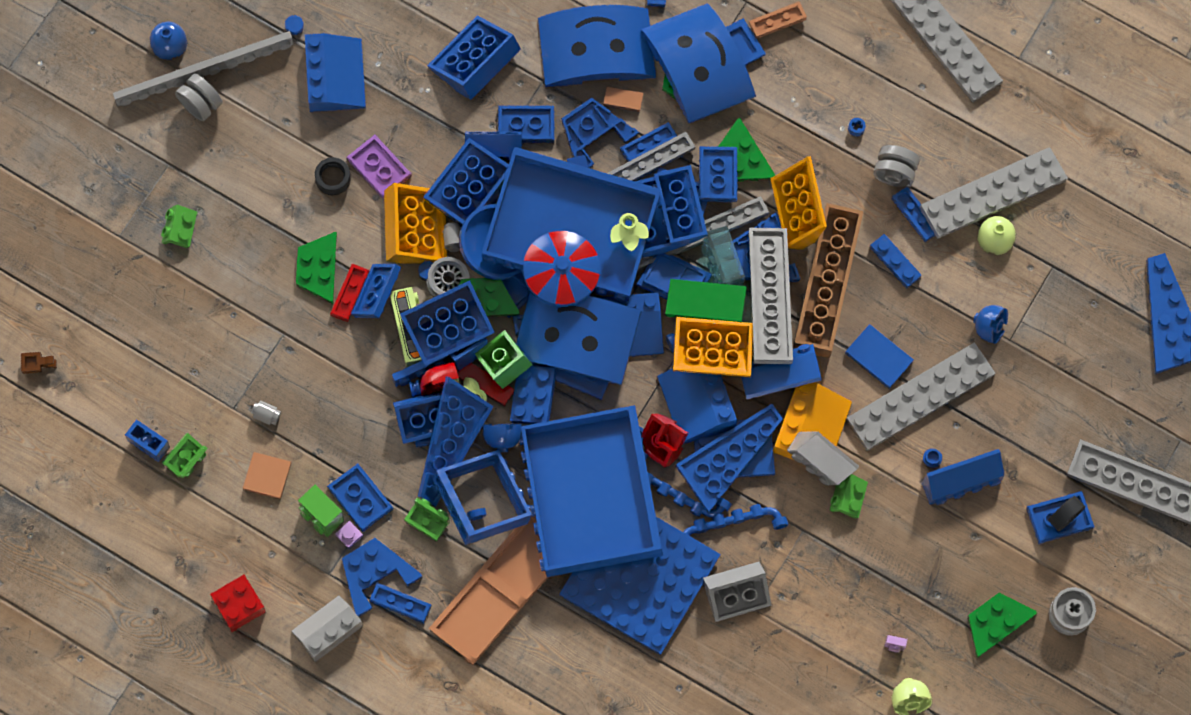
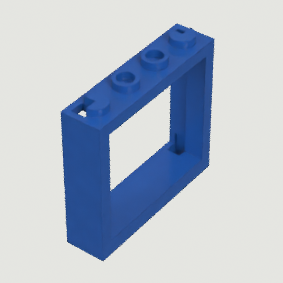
[433,450,532,545]

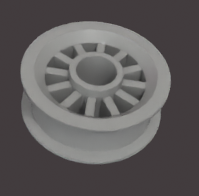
[426,257,470,297]

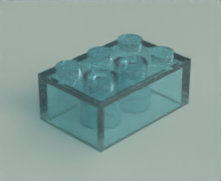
[701,226,745,286]

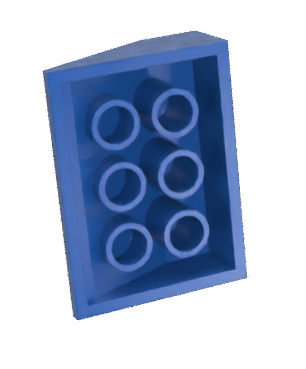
[427,15,521,100]
[305,33,366,112]
[424,138,509,227]
[399,280,495,366]
[598,292,664,357]
[657,368,737,444]

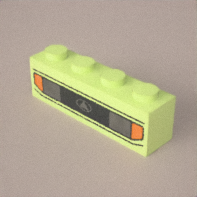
[390,287,422,368]

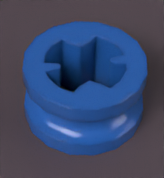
[848,118,866,137]
[409,380,422,398]

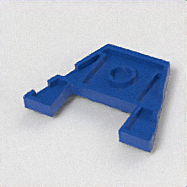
[561,98,639,168]
[728,212,800,282]
[342,538,422,617]

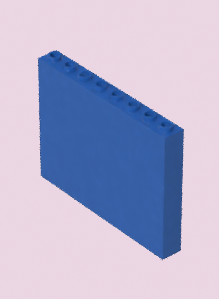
[482,147,661,301]
[519,405,663,577]

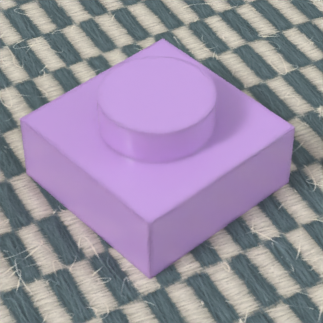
[335,521,363,549]
[884,635,907,652]

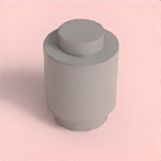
[443,223,461,252]
[251,401,281,425]

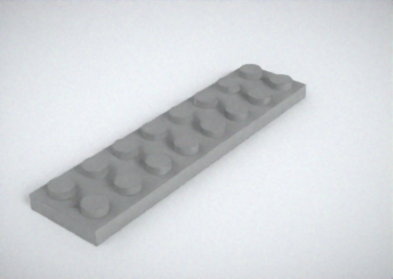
[890,0,1003,103]
[920,147,1068,239]
[748,228,793,364]
[846,342,996,451]
[1066,439,1191,524]

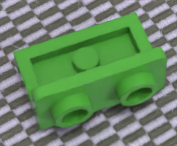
[161,205,197,248]
[162,433,208,478]
[830,474,868,518]
[404,498,450,542]

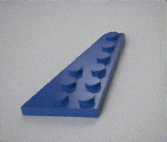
[1146,253,1191,374]
[418,376,494,507]
[676,404,783,513]

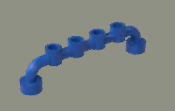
[644,452,732,517]
[683,504,789,536]

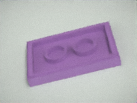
[346,135,412,199]

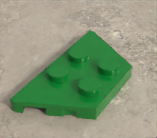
[718,118,775,182]
[296,232,337,303]
[458,278,519,317]
[967,593,1037,658]

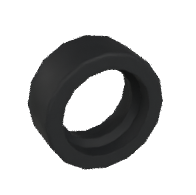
[314,157,351,196]
[1048,496,1085,531]

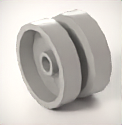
[175,73,223,122]
[873,145,920,188]
[1048,587,1096,635]

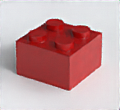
[210,574,266,632]

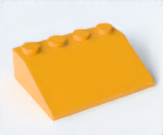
[770,156,827,250]
[384,183,447,264]
[673,317,753,377]
[773,382,852,460]

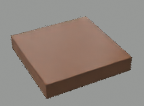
[243,452,292,500]

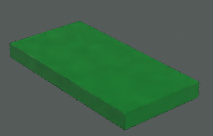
[665,279,747,322]

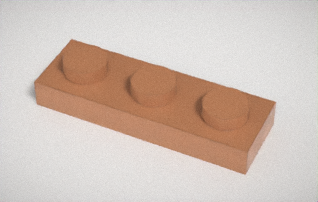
[749,2,807,39]

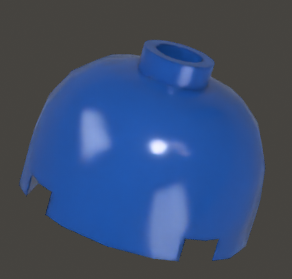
[150,21,188,60]
[973,305,1009,344]
[483,423,522,452]

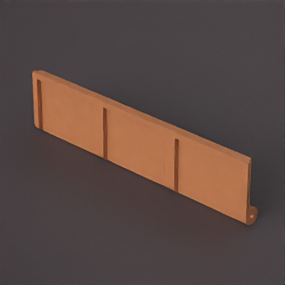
[429,510,548,665]

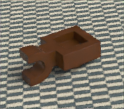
[21,352,57,374]

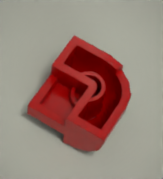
[420,362,459,395]
[641,414,688,467]

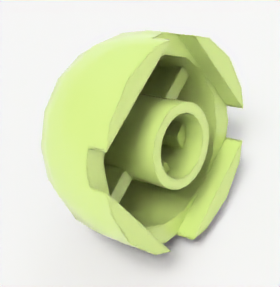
[977,216,1016,255]
[892,678,932,715]

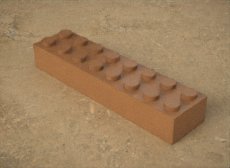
[793,203,864,358]

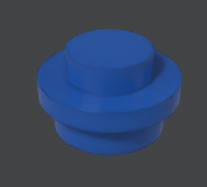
[923,449,942,468]

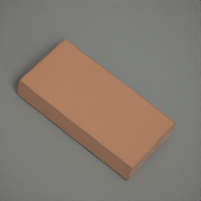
[603,87,643,112]

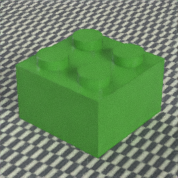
[475,330,532,389]
[298,485,344,537]

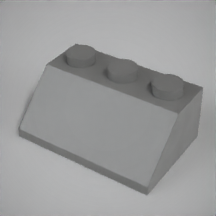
[787,431,859,486]
[703,562,772,622]
[291,596,363,662]

